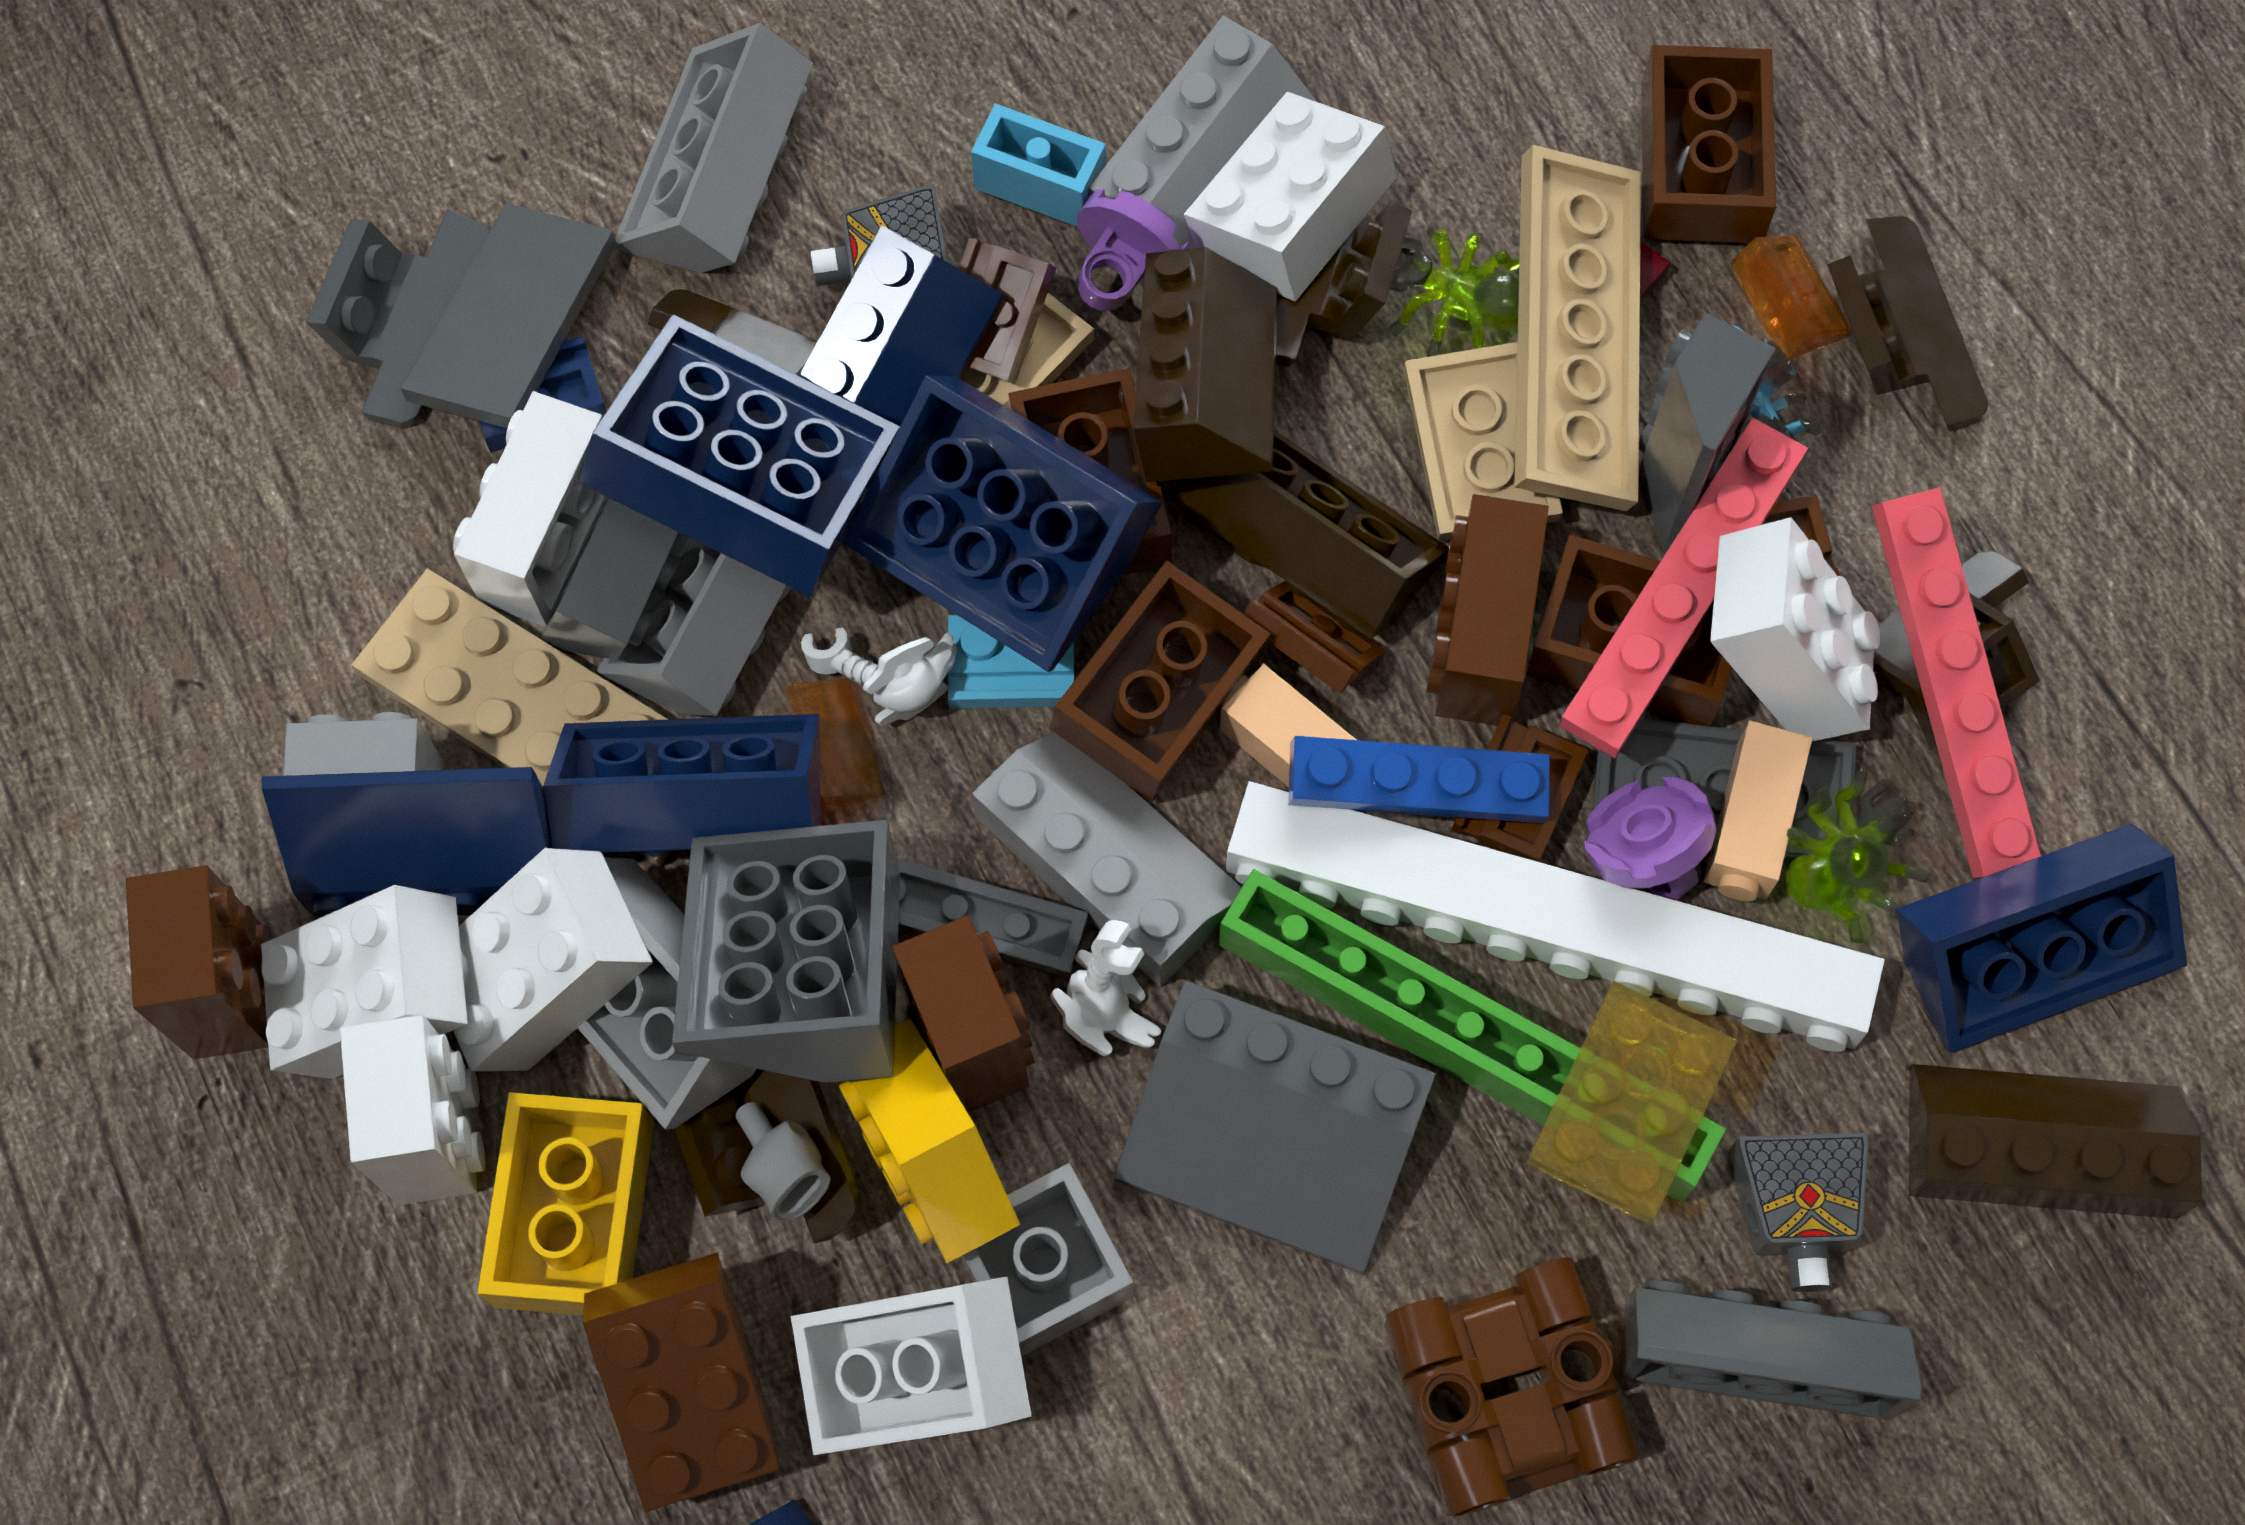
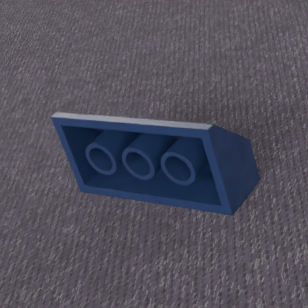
[799,225,1005,492]
[543,714,820,855]
[1896,823,2187,1053]

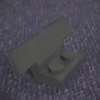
[306,209,489,428]

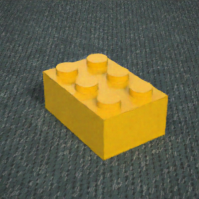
[838,1018,1021,1263]
[477,1092,654,1316]

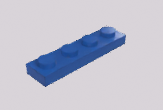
[1288,736,1550,823]

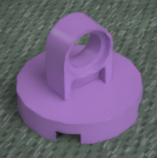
[1077,189,1192,311]
[1584,777,1717,901]

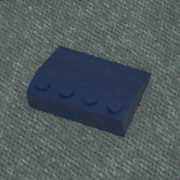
[578,314,900,597]
[842,375,1163,672]
[262,767,553,918]

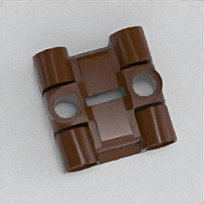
[1384,1257,1642,1517]

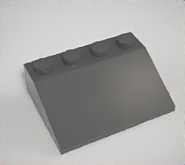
[672,820,900,1083]
[1114,980,1436,1275]

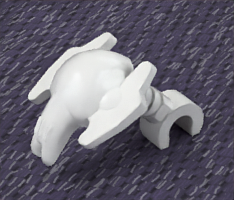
[801,628,957,726]
[1050,920,1161,1056]

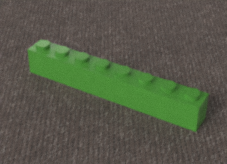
[1219,869,1726,1204]

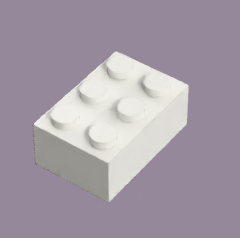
[1184,92,1397,302]
[453,391,607,627]
[1710,517,1880,742]
[453,848,653,1072]
[261,885,468,1079]
[340,1015,486,1205]
[791,1277,1031,1455]

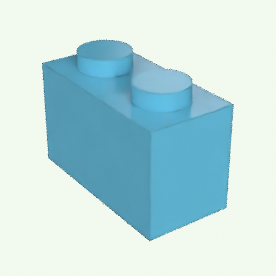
[971,103,1106,227]

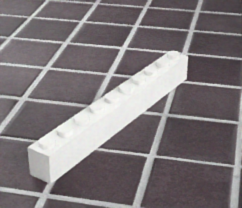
[1226,781,1885,1052]

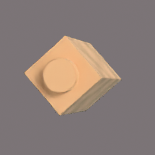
[1220,663,1356,787]
[1703,720,1813,901]

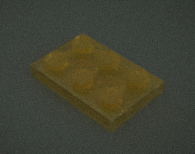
[1526,981,1738,1225]

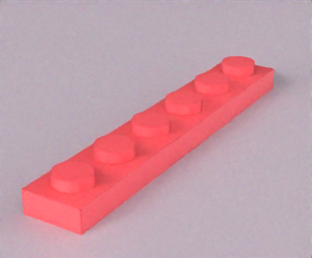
[1559,418,1808,758]
[1872,487,2041,878]

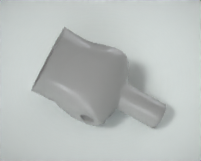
[736,1102,831,1222]

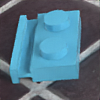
[948,615,1074,709]

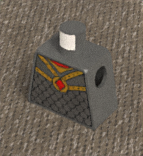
[811,184,947,287]
[1728,1133,1868,1292]

